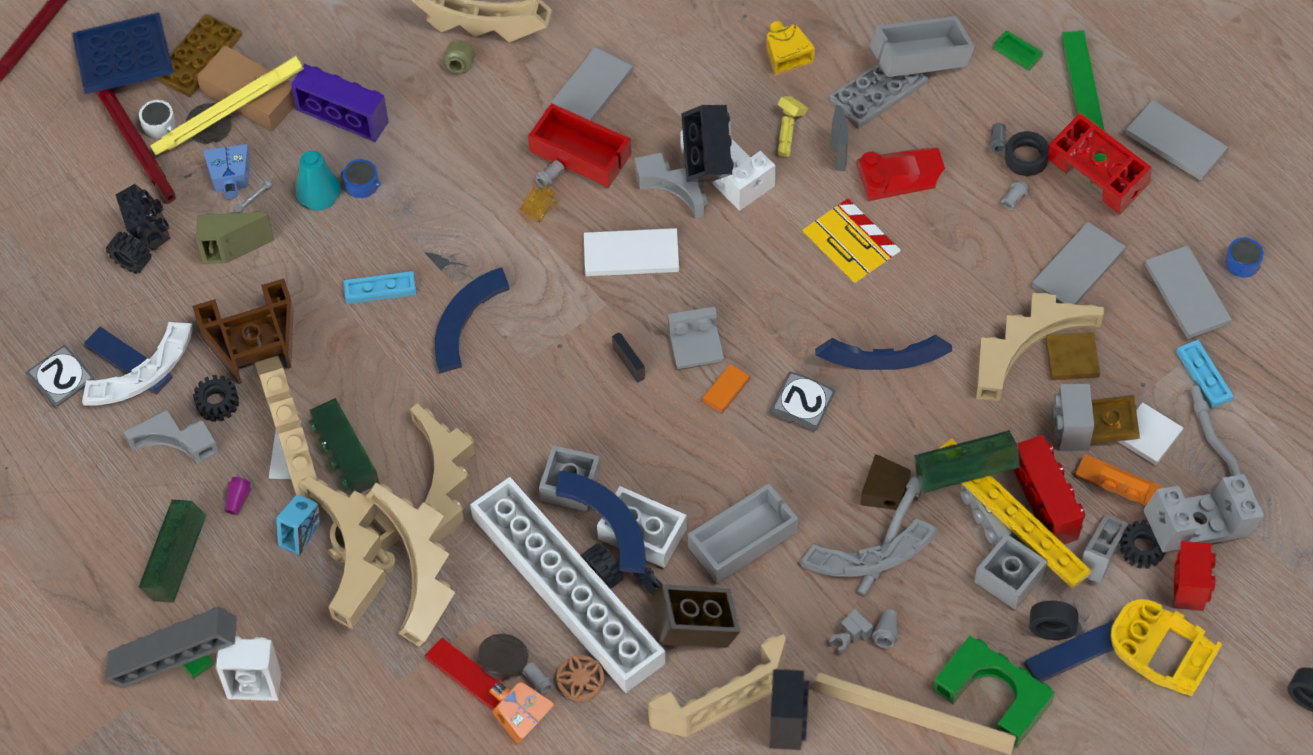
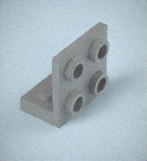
[668,306,724,369]

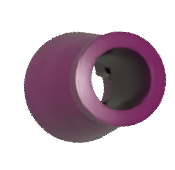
[225,477,252,515]

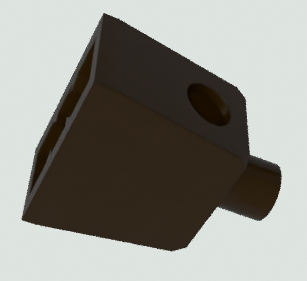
[861,454,922,510]

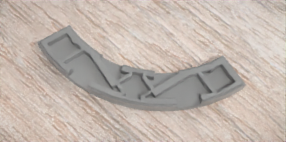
[800,518,939,577]

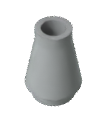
[873,609,898,648]

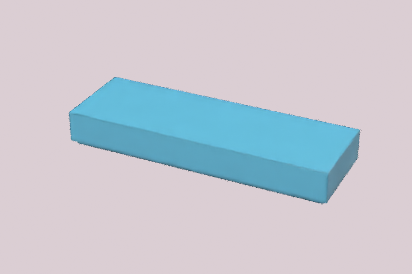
[343,271,417,304]
[1176,340,1234,409]

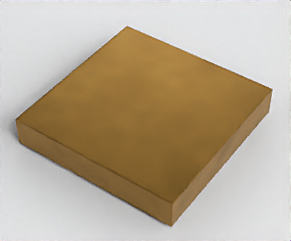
[1045,332,1100,380]
[1091,395,1140,444]

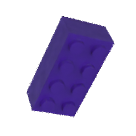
[291,64,389,142]

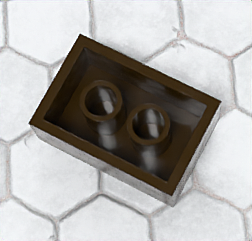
[650,585,740,648]

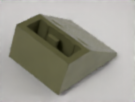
[196,211,274,264]

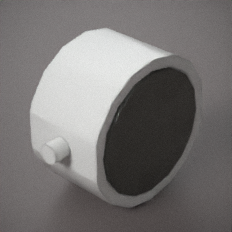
[139,100,176,139]

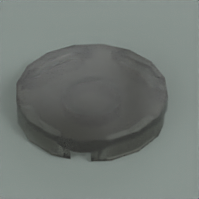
[186,103,232,144]
[477,633,529,680]

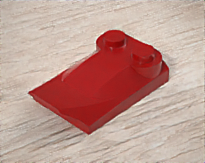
[857,147,945,201]

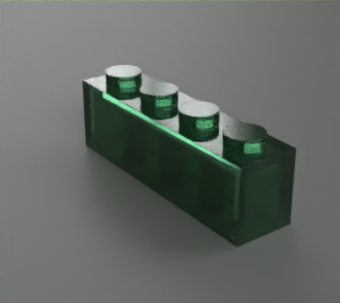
[308,398,379,494]
[914,430,1020,493]
[138,499,207,603]

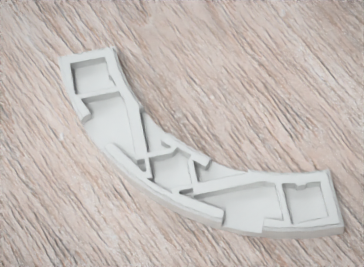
[82,322,193,405]

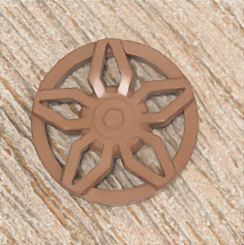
[556,655,604,702]

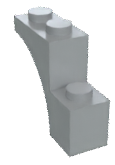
[635,153,707,218]
[124,410,219,465]

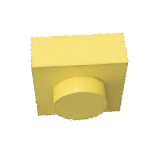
[777,96,809,118]

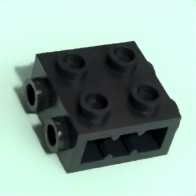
[115,184,171,250]

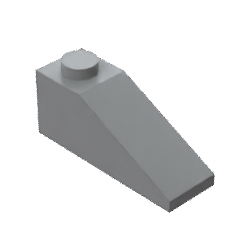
[1081,514,1129,583]

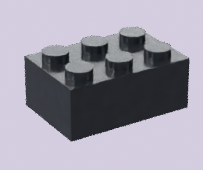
[681,105,734,182]
[769,669,809,750]

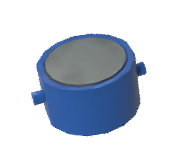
[341,159,381,198]
[1225,237,1264,278]

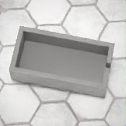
[870,16,975,77]
[688,483,798,584]

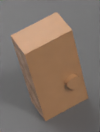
[197,46,296,132]

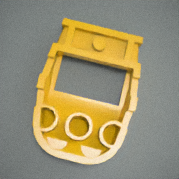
[1111,599,1222,697]

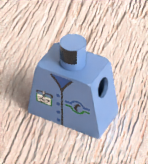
[203,144,250,199]

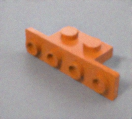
[1075,454,1165,506]

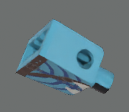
[276,495,320,556]

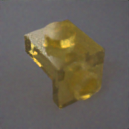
[520,186,559,222]

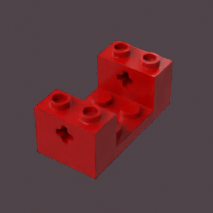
[1049,112,1152,215]

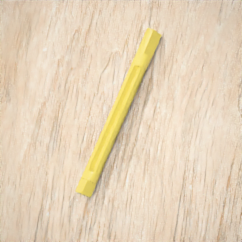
[150,56,304,156]

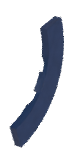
[435,267,509,374]
[815,335,952,370]
[556,471,646,574]

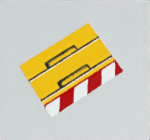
[802,199,901,283]

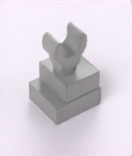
[830,609,873,654]

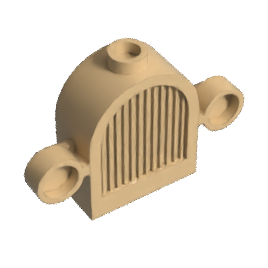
[328,506,400,573]

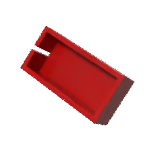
[528,103,632,188]

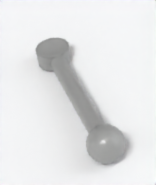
[234,181,272,213]

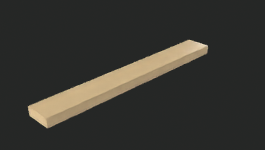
[815,673,1016,755]

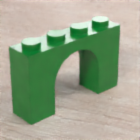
[933,635,1055,748]

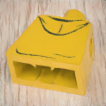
[766,21,815,75]

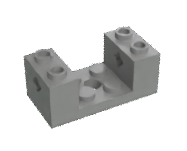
[1143,474,1264,552]

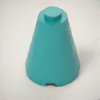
[295,150,341,211]

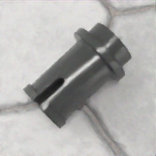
[990,123,1007,154]

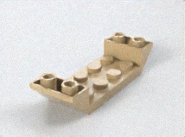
[648,634,786,737]

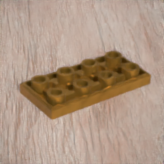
[154,13,242,98]

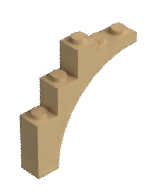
[411,0,552,42]
[976,292,1104,401]
[255,356,317,498]
[403,403,475,543]
[302,476,386,629]
[365,483,455,647]

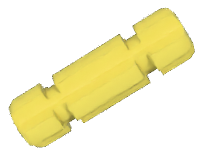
[778,116,794,157]

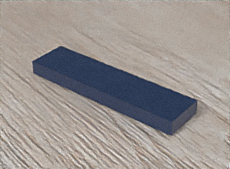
[84,327,172,395]
[1025,620,1115,682]

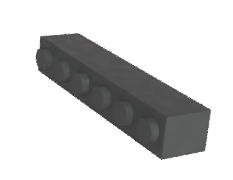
[105,607,237,688]

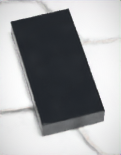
[612,332,645,383]

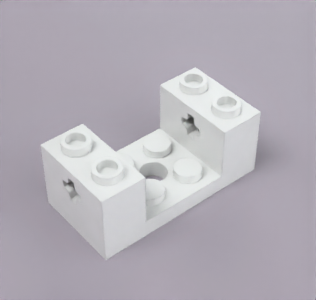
[680,121,775,211]

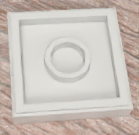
[1117,402,1184,466]

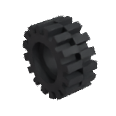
[106,231,152,274]
[193,375,239,422]
[1120,520,1165,569]
[580,543,624,589]

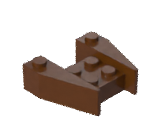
[192,278,294,384]

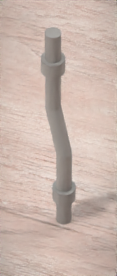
[1190,385,1241,476]
[857,463,931,597]

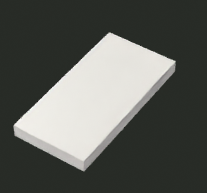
[584,228,679,276]

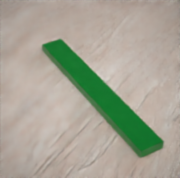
[1061,30,1107,184]

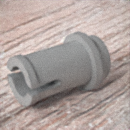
[536,160,565,188]
[1001,180,1029,210]
[522,662,553,695]

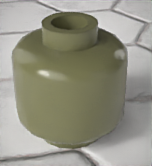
[443,40,475,73]

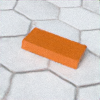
[702,364,750,414]

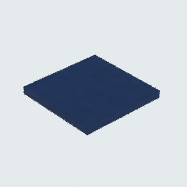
[72,12,174,94]

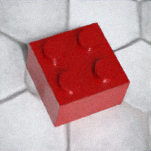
[1173,541,1216,611]

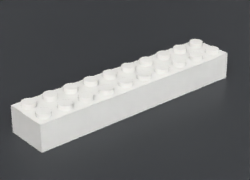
[470,477,666,693]

